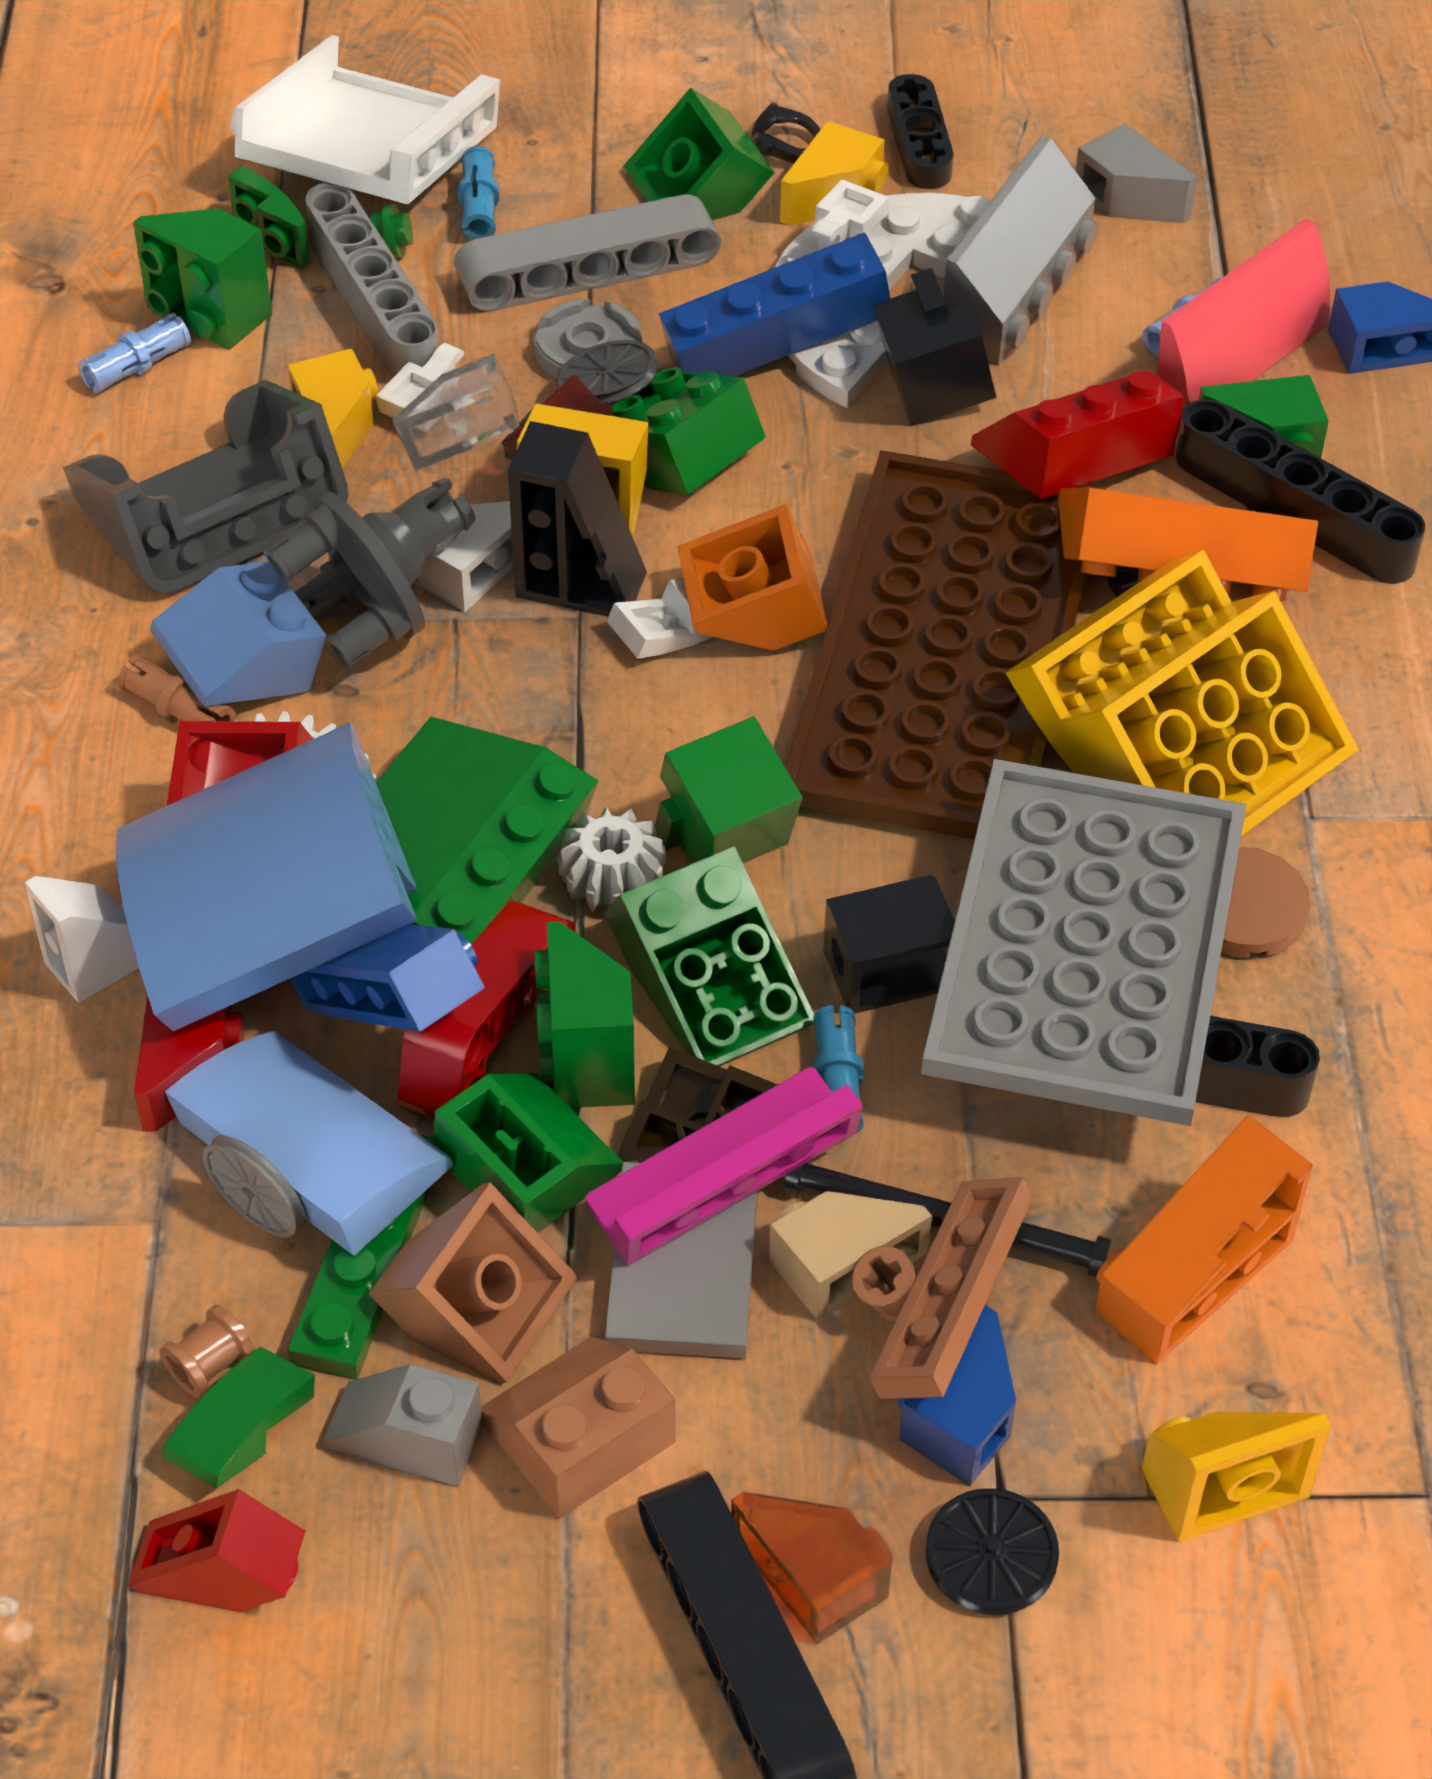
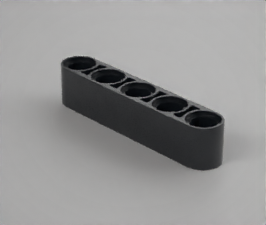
[1175,399,1425,584]
[1195,1016,1320,1117]
[637,1471,857,1779]

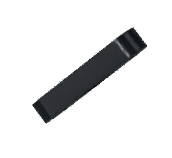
[887,74,954,189]

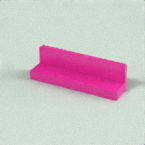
[586,1067,863,1267]

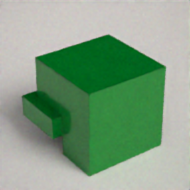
[654,716,803,864]

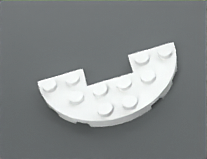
[775,193,991,408]

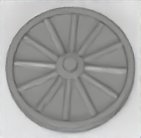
[202,1136,305,1238]

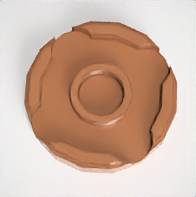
[1221,847,1310,958]

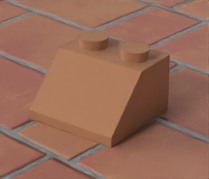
[481,1336,676,1519]

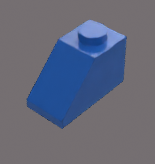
[1328,281,1432,374]

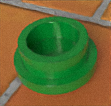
[371,204,413,259]

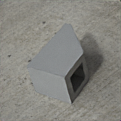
[1075,124,1197,223]

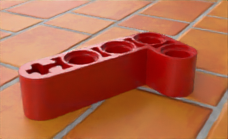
[397,901,575,1121]

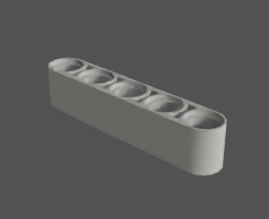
[305,183,439,377]
[454,194,721,311]

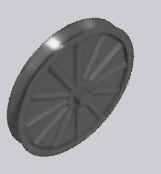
[557,340,658,406]

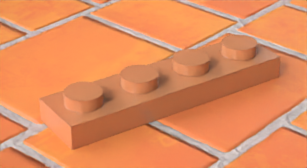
[869,1177,1033,1399]

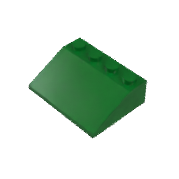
[376,716,599,944]

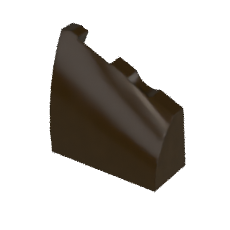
[617,1046,778,1163]

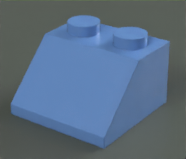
[150,562,327,707]

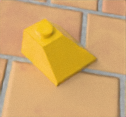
[1141,1412,1331,1543]

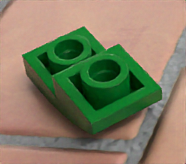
[228,165,310,269]
[162,1347,315,1488]

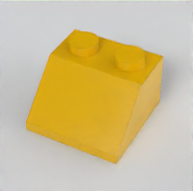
[517,403,648,538]

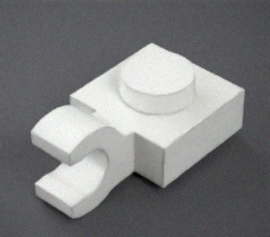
[810,179,889,254]
[376,343,467,432]

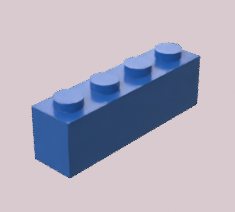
[659,232,890,376]
[290,924,485,1032]

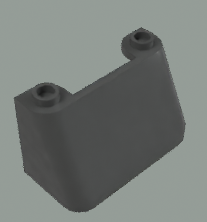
[63,380,349,593]

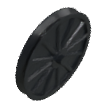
[926,1488,1059,1615]

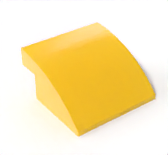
[1006,549,1359,836]

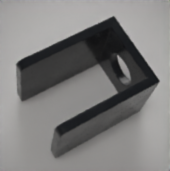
[823,875,955,1014]

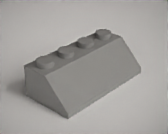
[943,135,1098,366]

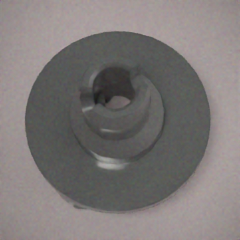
[264,478,476,669]

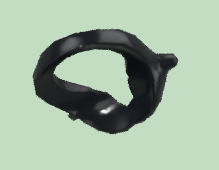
[750,102,821,163]

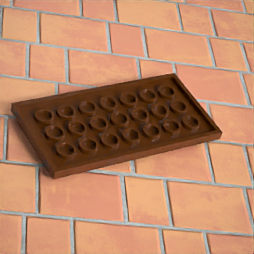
[785,450,1106,839]

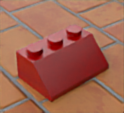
[971,370,1184,499]

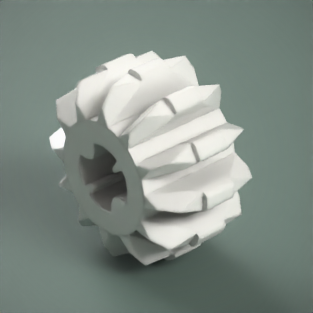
[558,806,666,913]

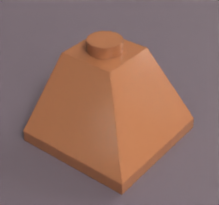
[369,1182,578,1383]

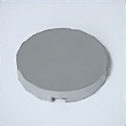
[534,299,642,380]

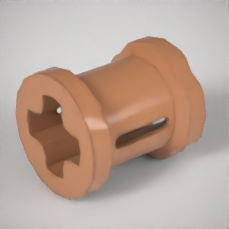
[852,1246,920,1324]
[159,1304,255,1399]

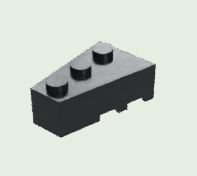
[508,421,647,617]

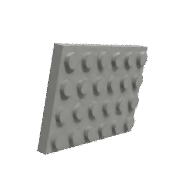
[921,759,1247,1126]

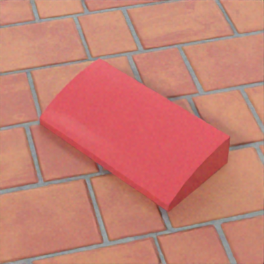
[1157,218,1330,424]

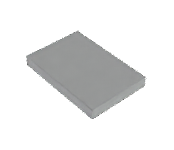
[605,1162,758,1359]

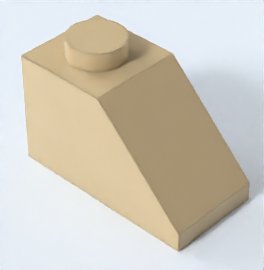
[769,1191,932,1320]

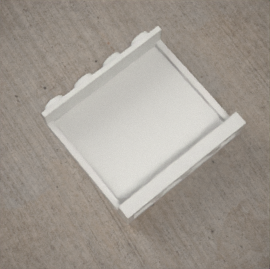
[230,35,500,204]

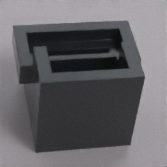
[873,268,997,426]

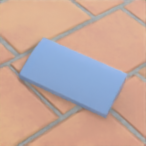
[165,1031,453,1256]

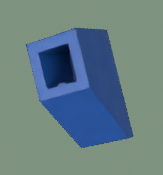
[898,1305,1016,1486]

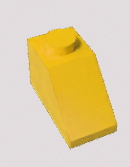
[780,121,888,226]
[288,348,379,469]

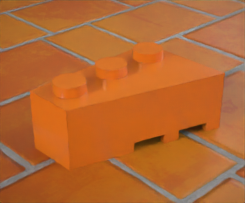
[1094,1115,1313,1364]

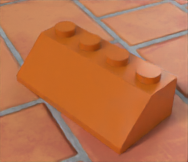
[1058,488,1318,601]

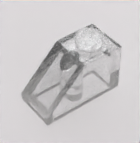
[393,353,521,471]

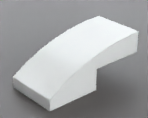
[607,578,713,659]

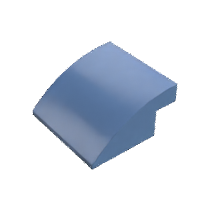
[116,723,418,1031]

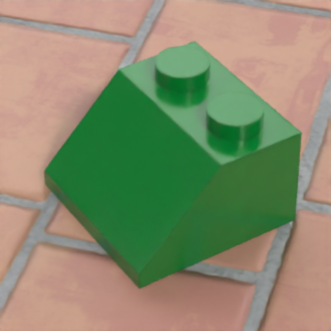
[623,87,775,221]

